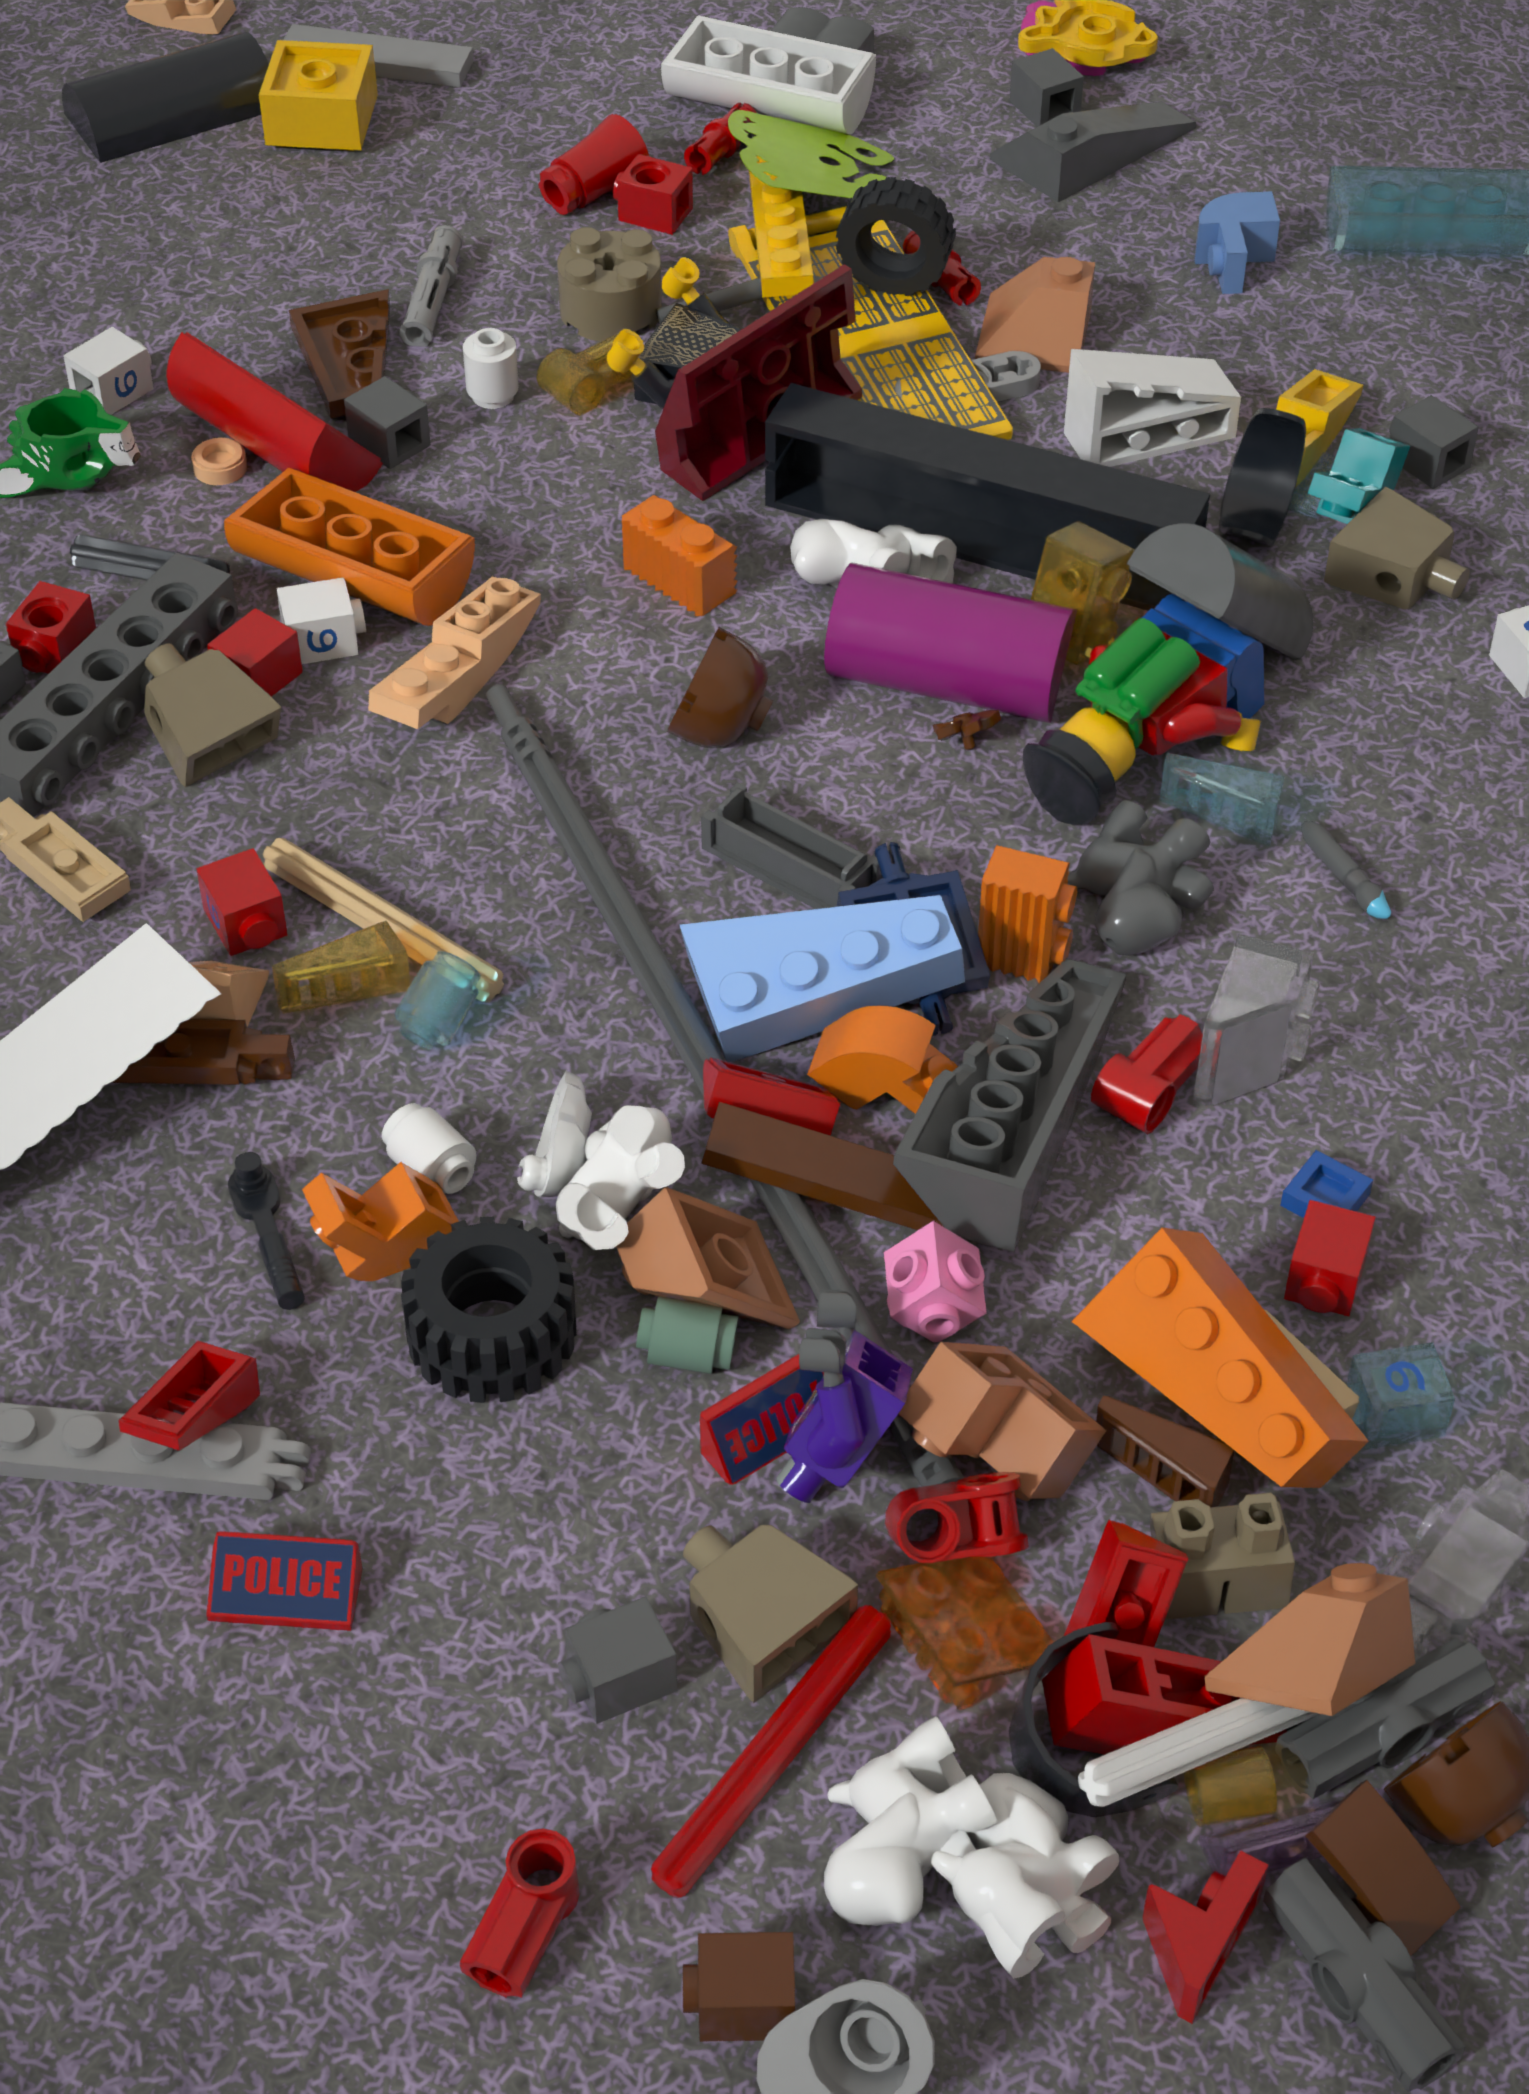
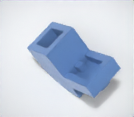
[1194,191,1280,294]

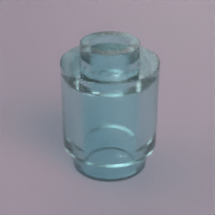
[394,951,481,1049]

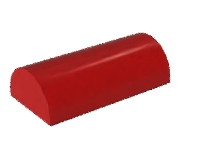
[166,332,383,492]

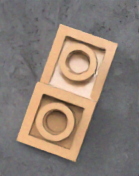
[125,0,236,34]

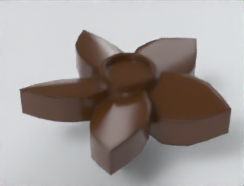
[933,710,1001,750]

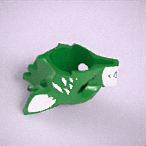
[0,388,141,498]

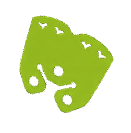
[728,110,895,198]

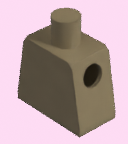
[1324,487,1470,610]
[144,643,281,787]
[683,1525,858,1703]

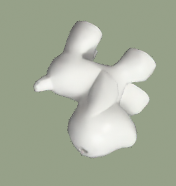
[790,519,957,589]
[556,1105,685,1250]
[824,1716,998,1926]
[931,1773,1119,1979]

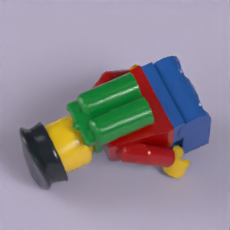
[1023,594,1264,825]

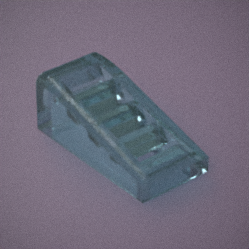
[1160,753,1285,846]

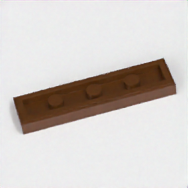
[701,1102,945,1230]

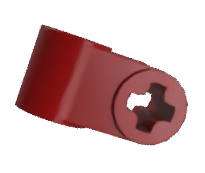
[885,1472,1029,1563]

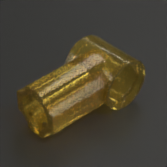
[537,333,633,416]

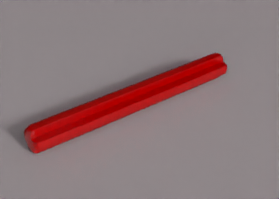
[651,1604,892,1898]

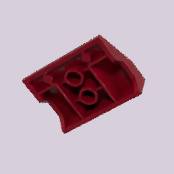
[655,264,863,501]

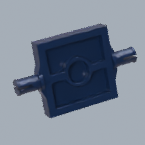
[837,842,990,1036]

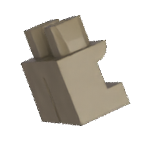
[1150,1492,1295,1620]

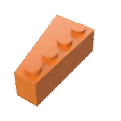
[1071,1227,1369,1488]

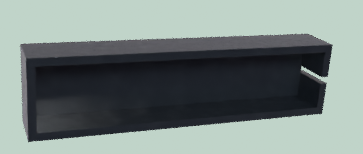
[765,383,1210,611]

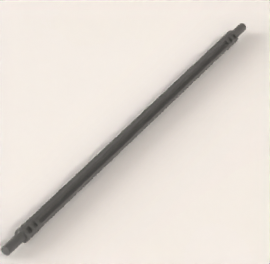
[486,684,964,1487]

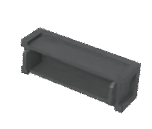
[701,782,882,909]

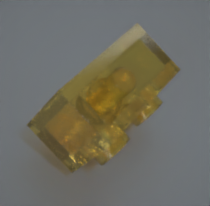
[1031,521,1135,665]

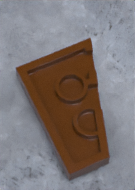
[289,289,390,419]

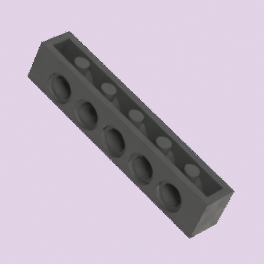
[0,552,238,817]

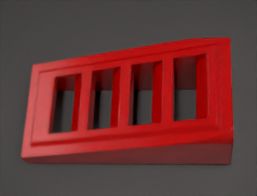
[118,1341,260,1451]

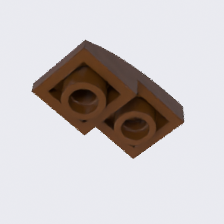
[1305,1780,1461,1957]

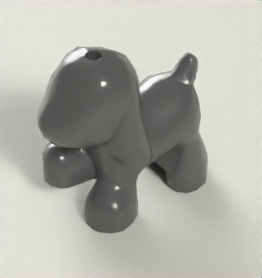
[1067,800,1214,956]

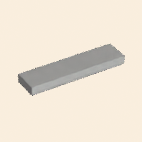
[283,24,474,88]

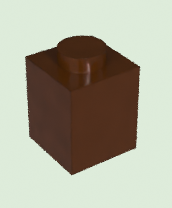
[683,1932,795,2042]

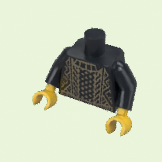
[607,257,742,409]

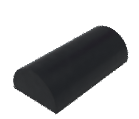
[62,32,269,163]

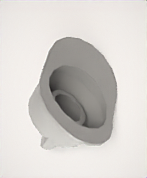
[757,1979,935,2094]

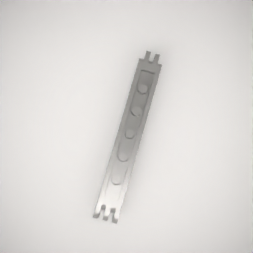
[0,1402,311,1500]

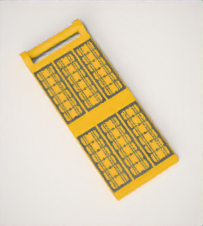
[728,206,1013,440]

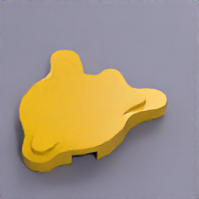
[1018,0,1158,67]

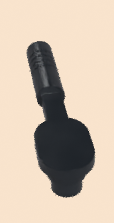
[228,1152,305,1310]

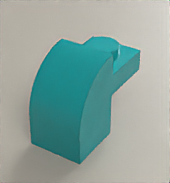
[1307,428,1410,524]

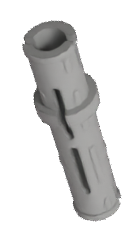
[399,225,463,347]

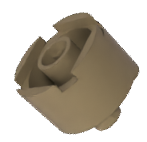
[557,227,662,342]

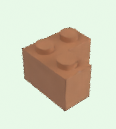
[898,1342,1107,1501]

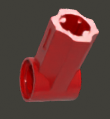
[1091,1014,1210,1134]
[460,1828,580,1998]

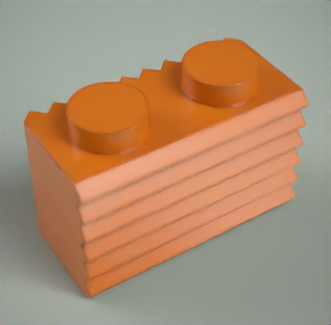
[622,495,738,616]
[978,845,1077,983]

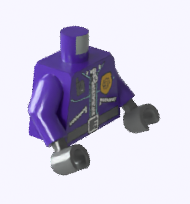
[776,1289,913,1503]

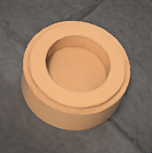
[191,438,247,485]

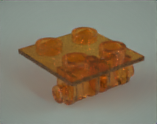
[876,1557,1054,1710]

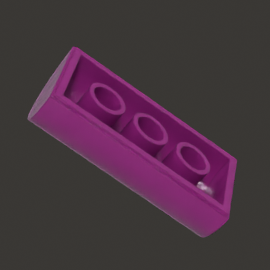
[824,562,1077,723]

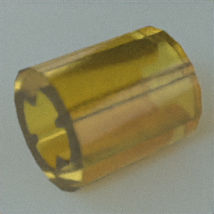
[1184,1746,1277,1827]

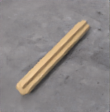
[263,838,504,1003]

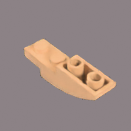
[368,576,541,729]

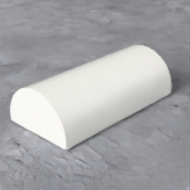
[661,15,876,134]

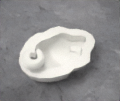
[517,1071,592,1197]

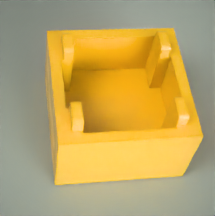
[259,40,378,151]

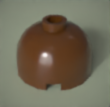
[666,627,773,748]
[1384,1701,1529,1848]

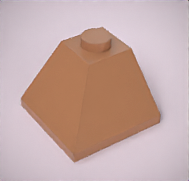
[975,257,1095,373]
[616,1187,800,1329]
[1205,1563,1415,1716]

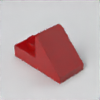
[1143,1850,1269,2024]

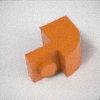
[807,1006,958,1114]
[302,1162,459,1281]

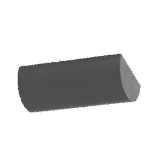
[1127,523,1313,660]

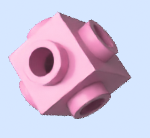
[884,1221,987,1342]

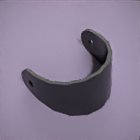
[1219,408,1306,546]
[1008,1622,1178,1818]

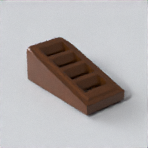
[1096,1395,1235,1508]

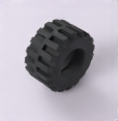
[401,1216,577,1403]

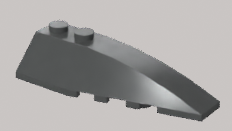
[893,958,1127,1252]

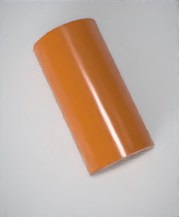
[224,468,475,626]

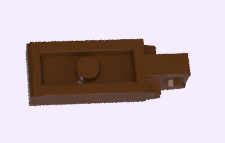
[113,1019,295,1085]

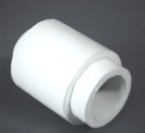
[463,328,519,409]
[382,1103,477,1194]

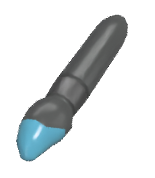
[1301,820,1392,919]

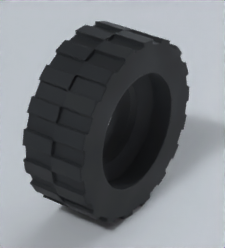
[836,177,956,296]

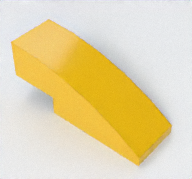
[1276,369,1364,488]

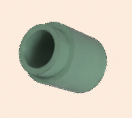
[636,1296,739,1374]

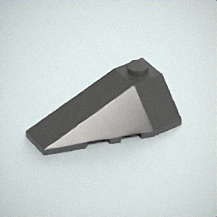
[990,101,1196,202]

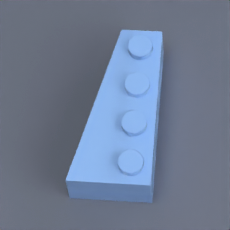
[680,895,965,1062]

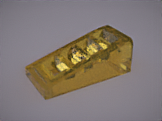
[272,920,411,1014]

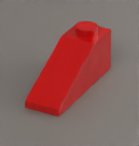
[1042,1634,1287,1755]

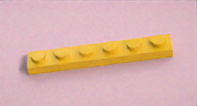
[748,156,814,298]

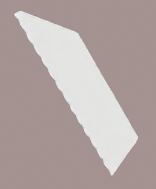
[0,923,221,1170]

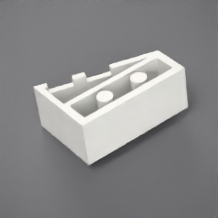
[1064,349,1241,467]

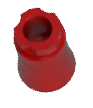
[538,114,650,215]

